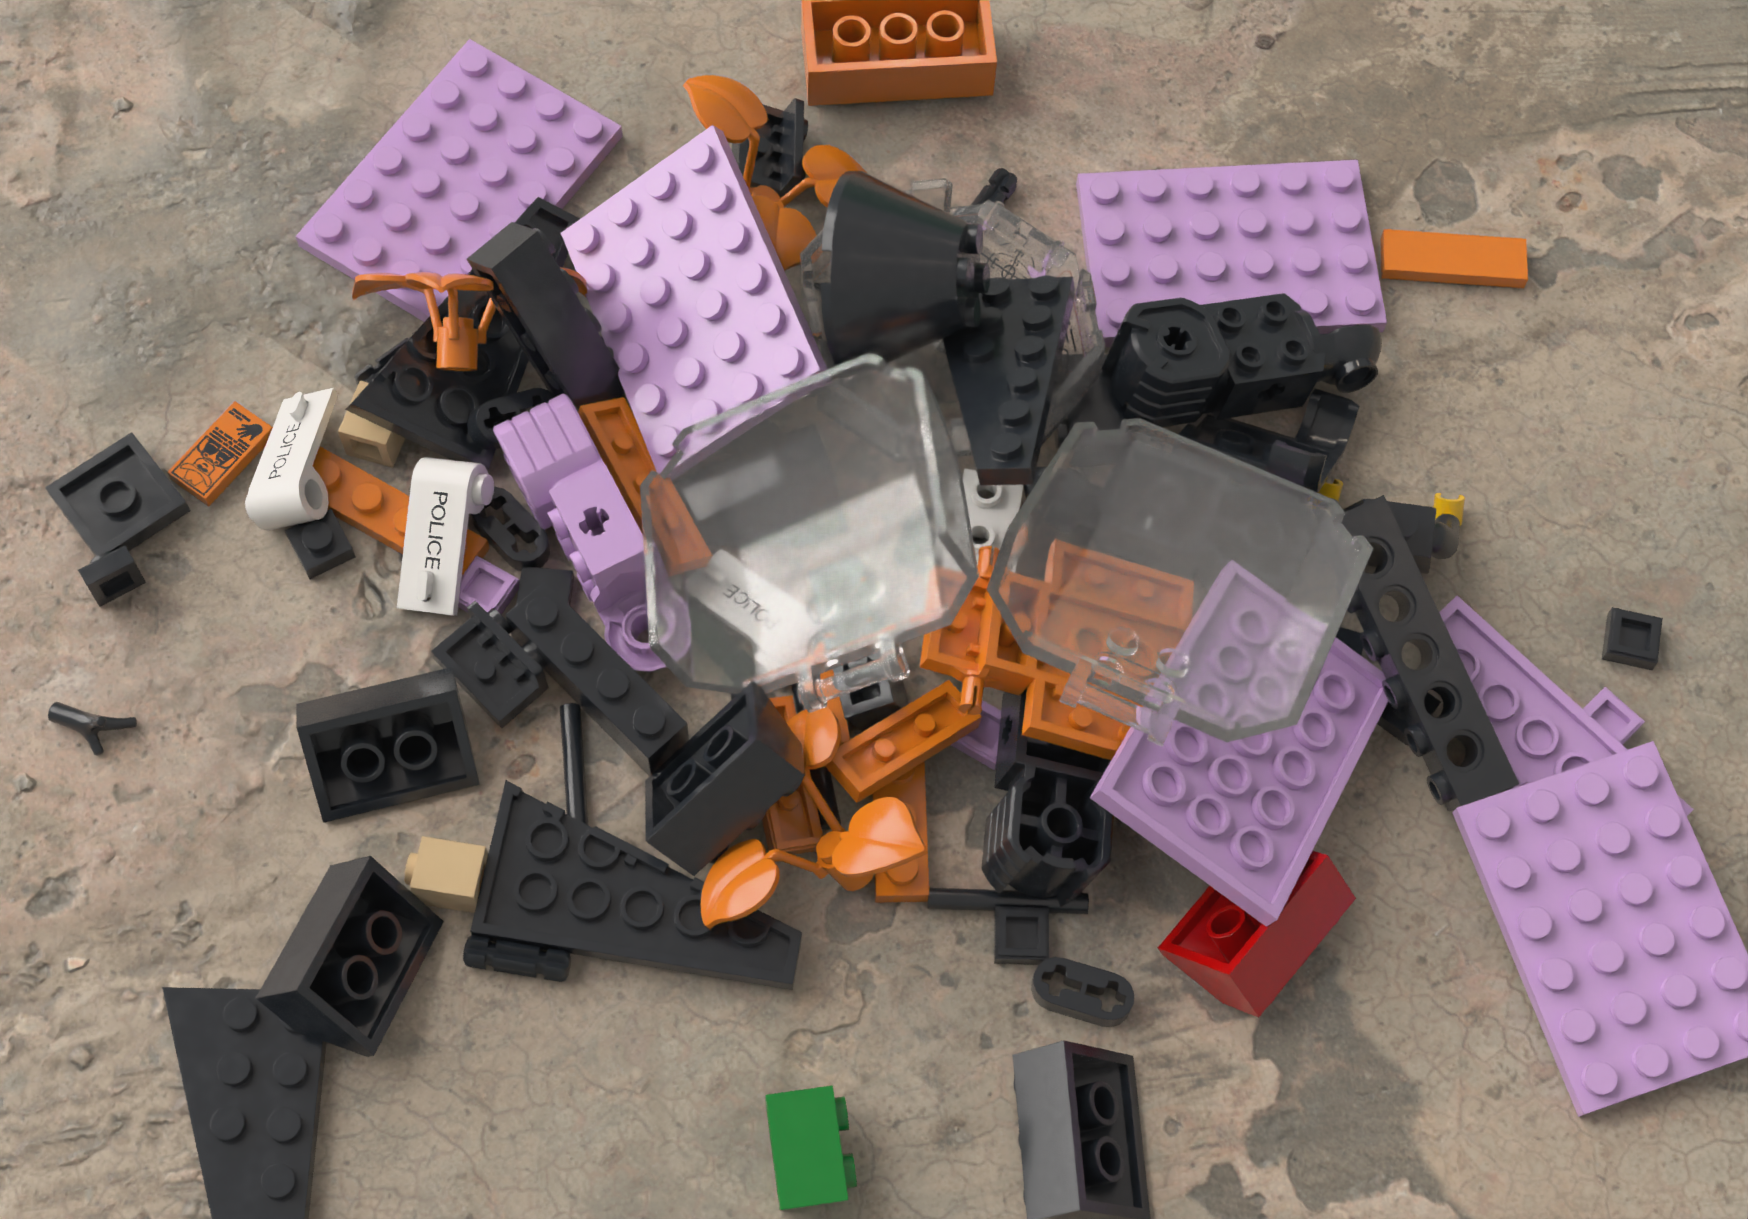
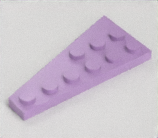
[1439,596,1694,816]

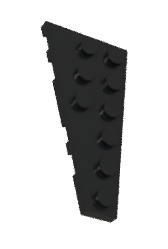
[345,197,580,470]
[942,275,1076,486]
[470,780,802,990]
[162,987,327,1219]

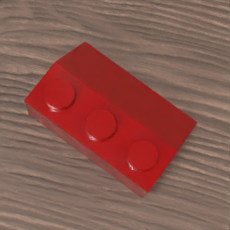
[1157,851,1356,1018]

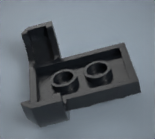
[1172,388,1360,500]

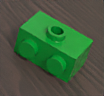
[765,1085,857,1210]

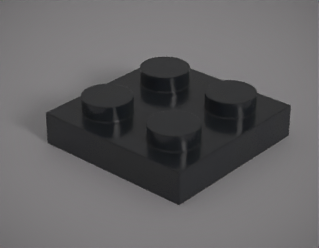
[45,432,191,556]

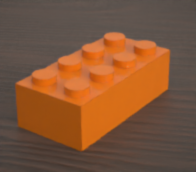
[801,0,997,106]

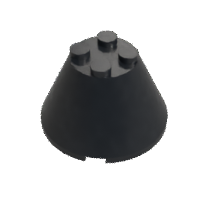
[820,171,990,376]

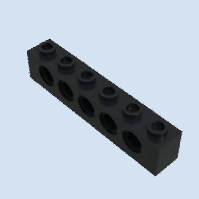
[1315,495,1519,811]

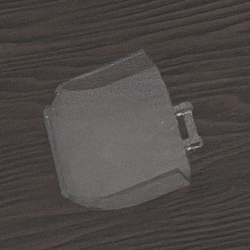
[640,353,979,713]
[987,418,1373,747]

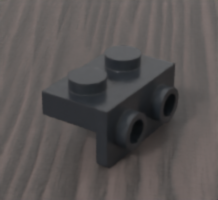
[731,98,808,198]
[431,601,549,728]

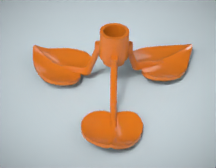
[683,75,867,271]
[352,267,588,371]
[701,704,928,930]

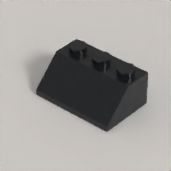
[296,667,480,823]
[645,680,805,876]
[256,856,444,1057]
[1012,1040,1151,1219]

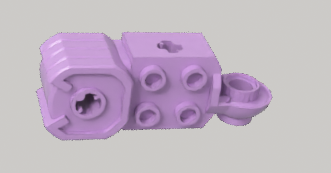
[493,394,690,672]

